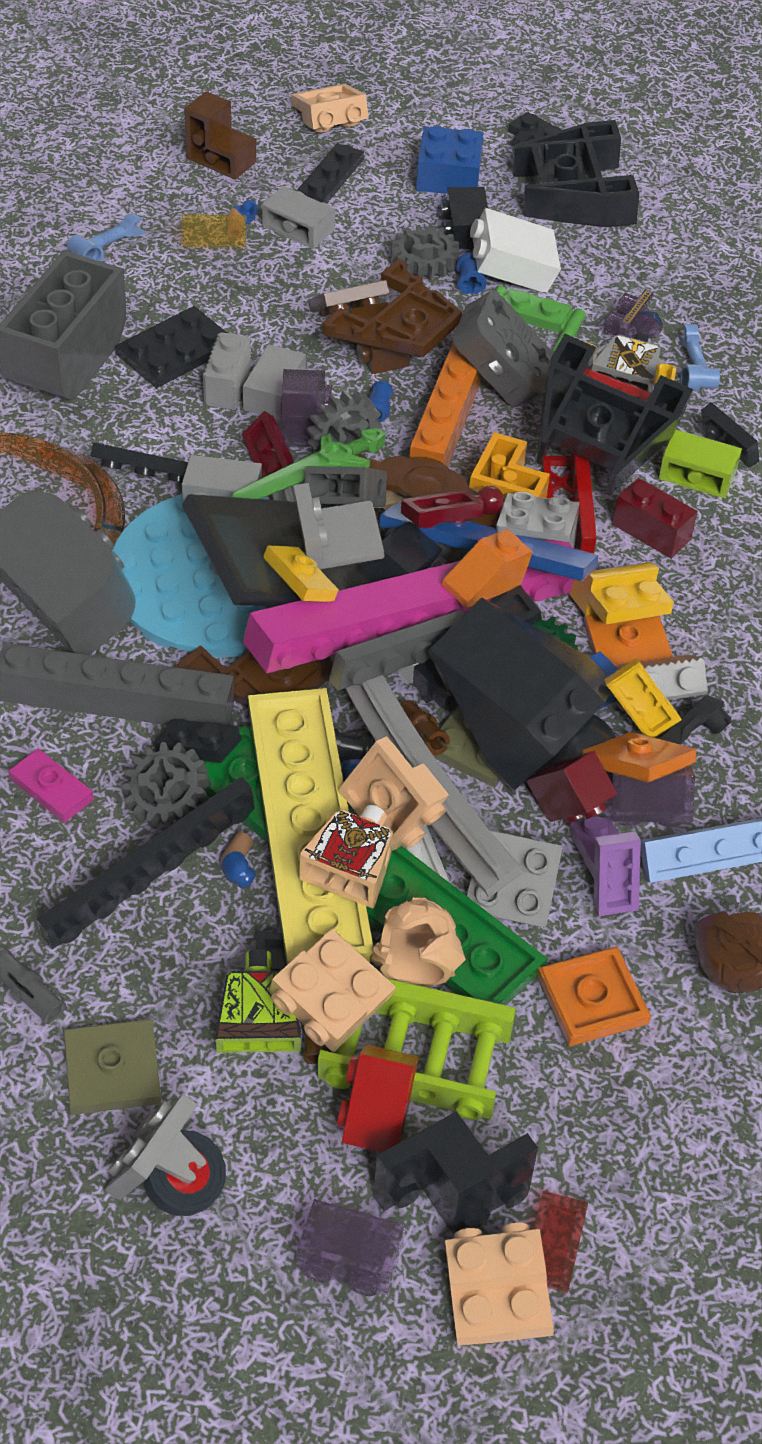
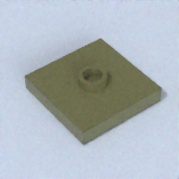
[64,1019,161,1115]

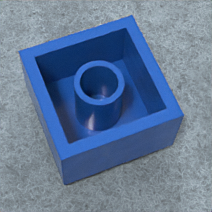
[416,126,484,194]

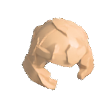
[371,897,466,987]

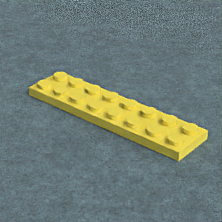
[248,688,373,965]

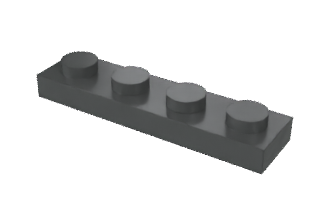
[329,610,465,690]

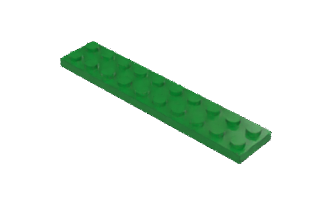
[187,725,548,1005]

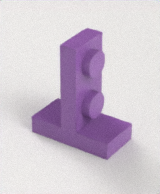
[571,817,641,916]

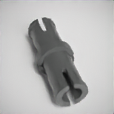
[0,949,66,1025]

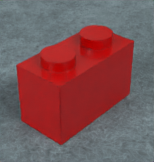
[337,1044,419,1152]

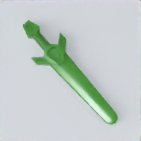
[232,428,386,499]

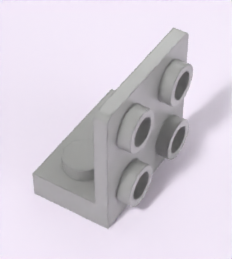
[293,483,384,569]
[496,492,580,548]
[467,831,563,927]

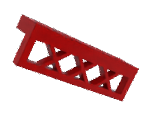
[542,452,597,554]

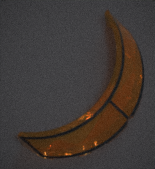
[0,432,125,545]

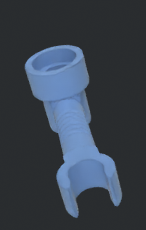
[67,213,145,262]
[679,324,720,391]

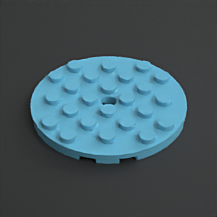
[112,493,286,658]

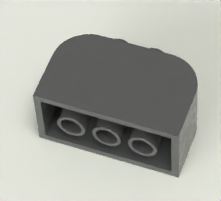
[0,250,126,400]
[0,492,136,655]

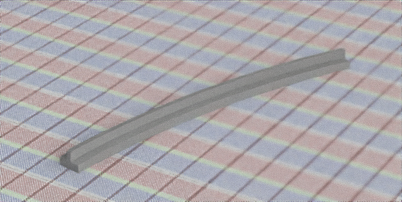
[272,481,523,898]

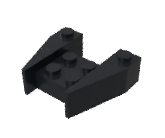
[513,120,639,227]
[536,333,693,495]

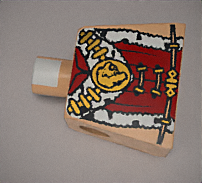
[299,805,393,909]

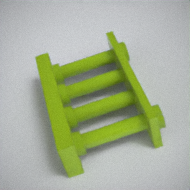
[318,978,516,1120]

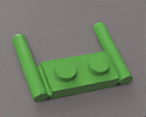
[495,285,586,354]

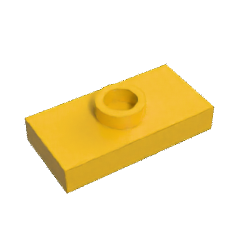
[263,545,339,602]
[604,657,682,738]

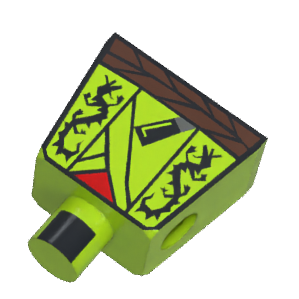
[216,950,301,1053]

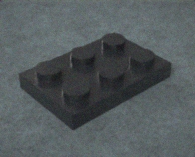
[115,306,227,389]

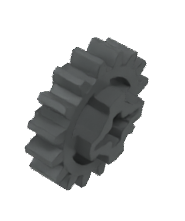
[391,225,460,280]
[307,390,382,453]
[121,742,212,829]

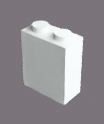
[470,208,561,292]

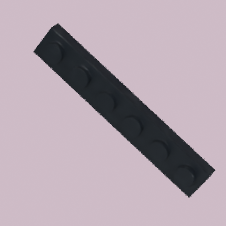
[37,777,255,949]

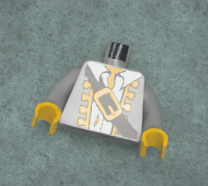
[583,333,677,393]

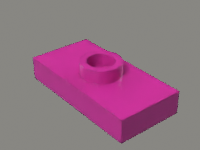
[8,748,94,823]

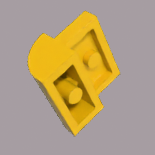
[569,562,674,625]

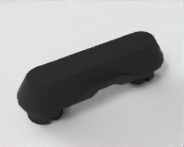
[659,695,731,778]

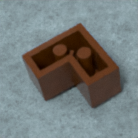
[184,91,256,180]

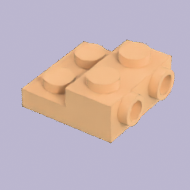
[291,84,368,132]
[338,736,449,851]
[269,929,396,1053]
[445,1223,554,1345]

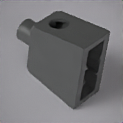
[305,466,387,507]

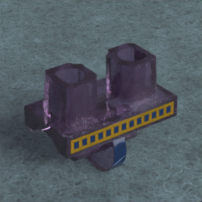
[604,290,663,339]

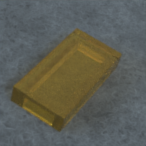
[182,214,246,247]

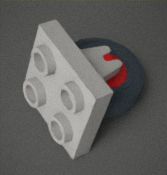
[104,1093,226,1216]

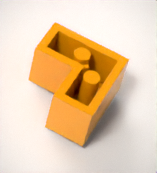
[469,432,550,508]

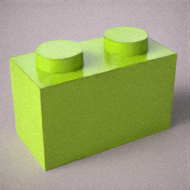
[659,430,742,499]

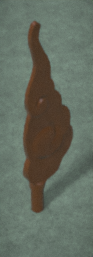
[355,454,500,528]

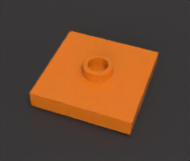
[583,614,673,667]
[583,732,696,783]
[537,946,651,1047]

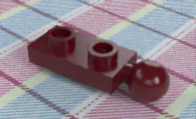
[400,486,504,529]

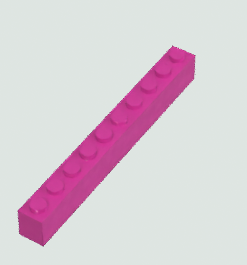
[243,539,574,673]

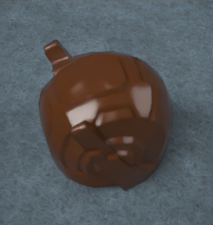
[694,911,762,993]

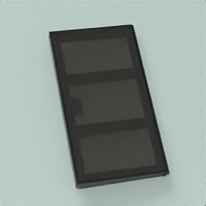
[182,494,388,606]

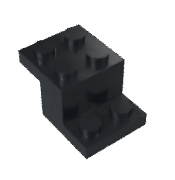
[374,1111,538,1234]

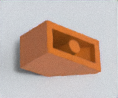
[441,529,533,608]

